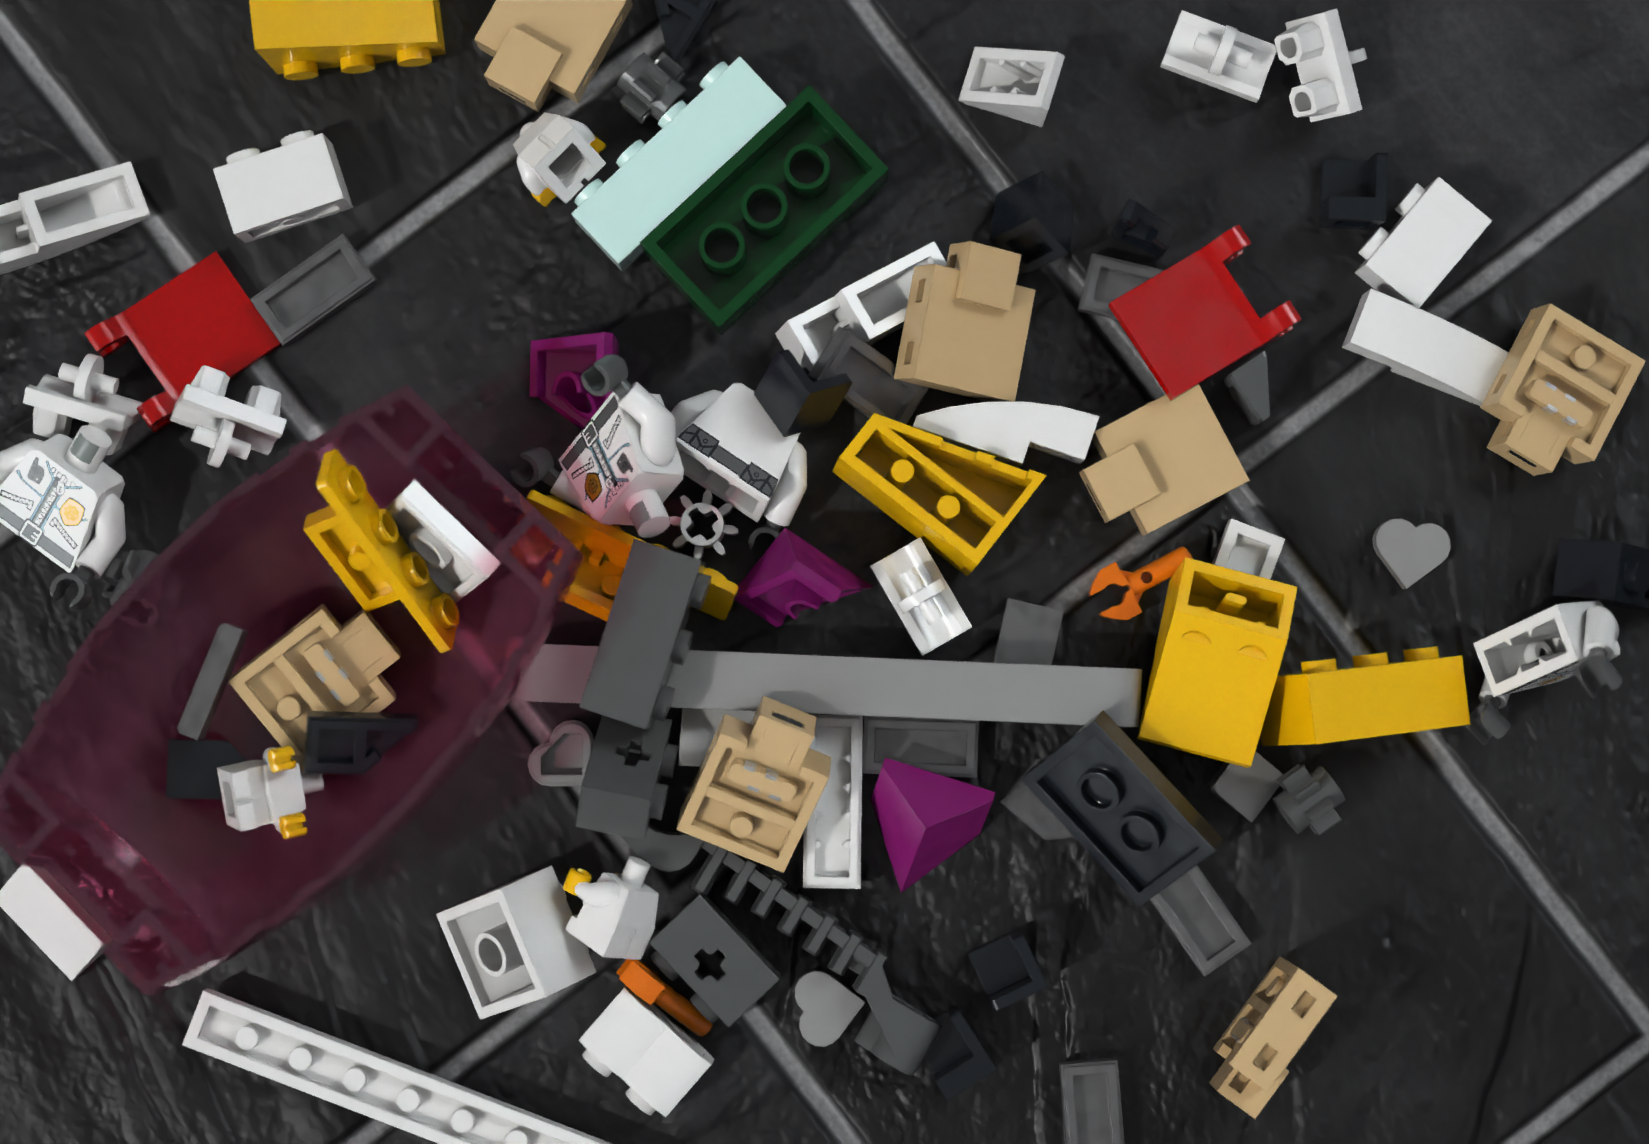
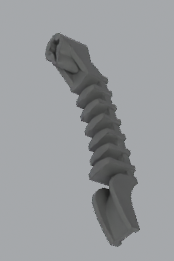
[621,823,942,1076]

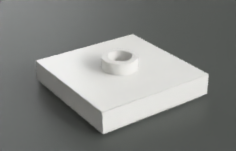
[385,480,501,603]

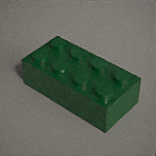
[640,85,889,336]

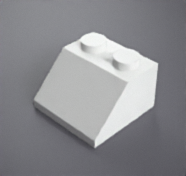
[436,865,596,1020]

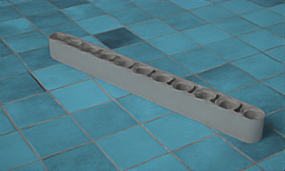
[513,643,1142,727]

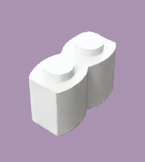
[579,986,715,1117]

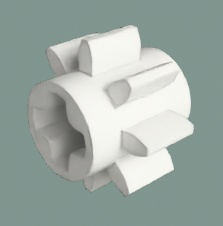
[669,489,739,560]

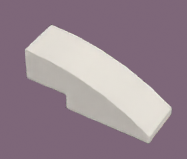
[0,161,150,275]
[775,241,947,372]
[1342,289,1509,406]
[913,402,1099,468]

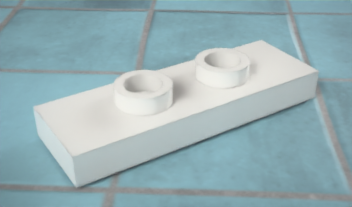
[803,715,863,889]

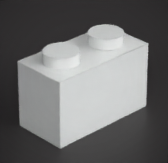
[213,130,353,243]
[1355,177,1492,308]

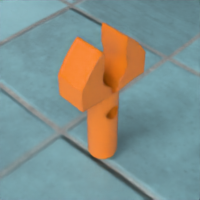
[1088,546,1193,621]
[616,959,713,1037]

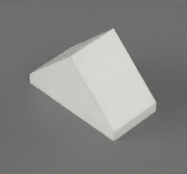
[959,47,1065,127]

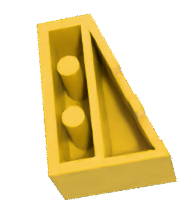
[249,0,445,80]
[832,413,1047,576]
[1260,646,1471,746]

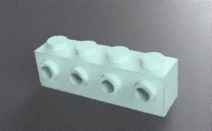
[571,56,787,272]

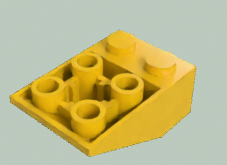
[1137,557,1297,768]

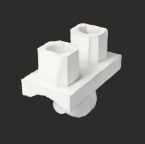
[1274,8,1367,122]
[1160,10,1277,103]
[23,353,144,455]
[170,365,287,468]
[870,537,972,656]

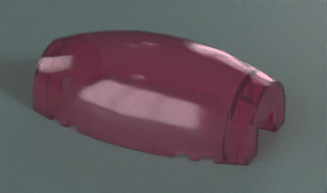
[0,385,585,995]

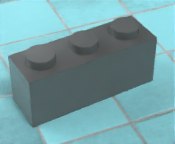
[579,539,711,729]

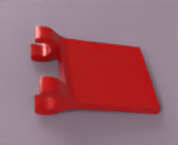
[1108,225,1302,401]
[84,251,282,433]

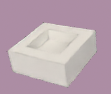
[1212,519,1285,579]

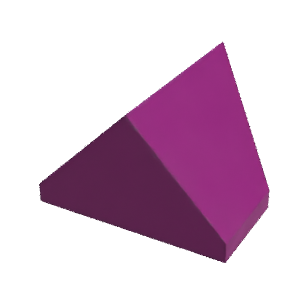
[529,332,619,430]
[734,528,873,627]
[871,758,995,893]

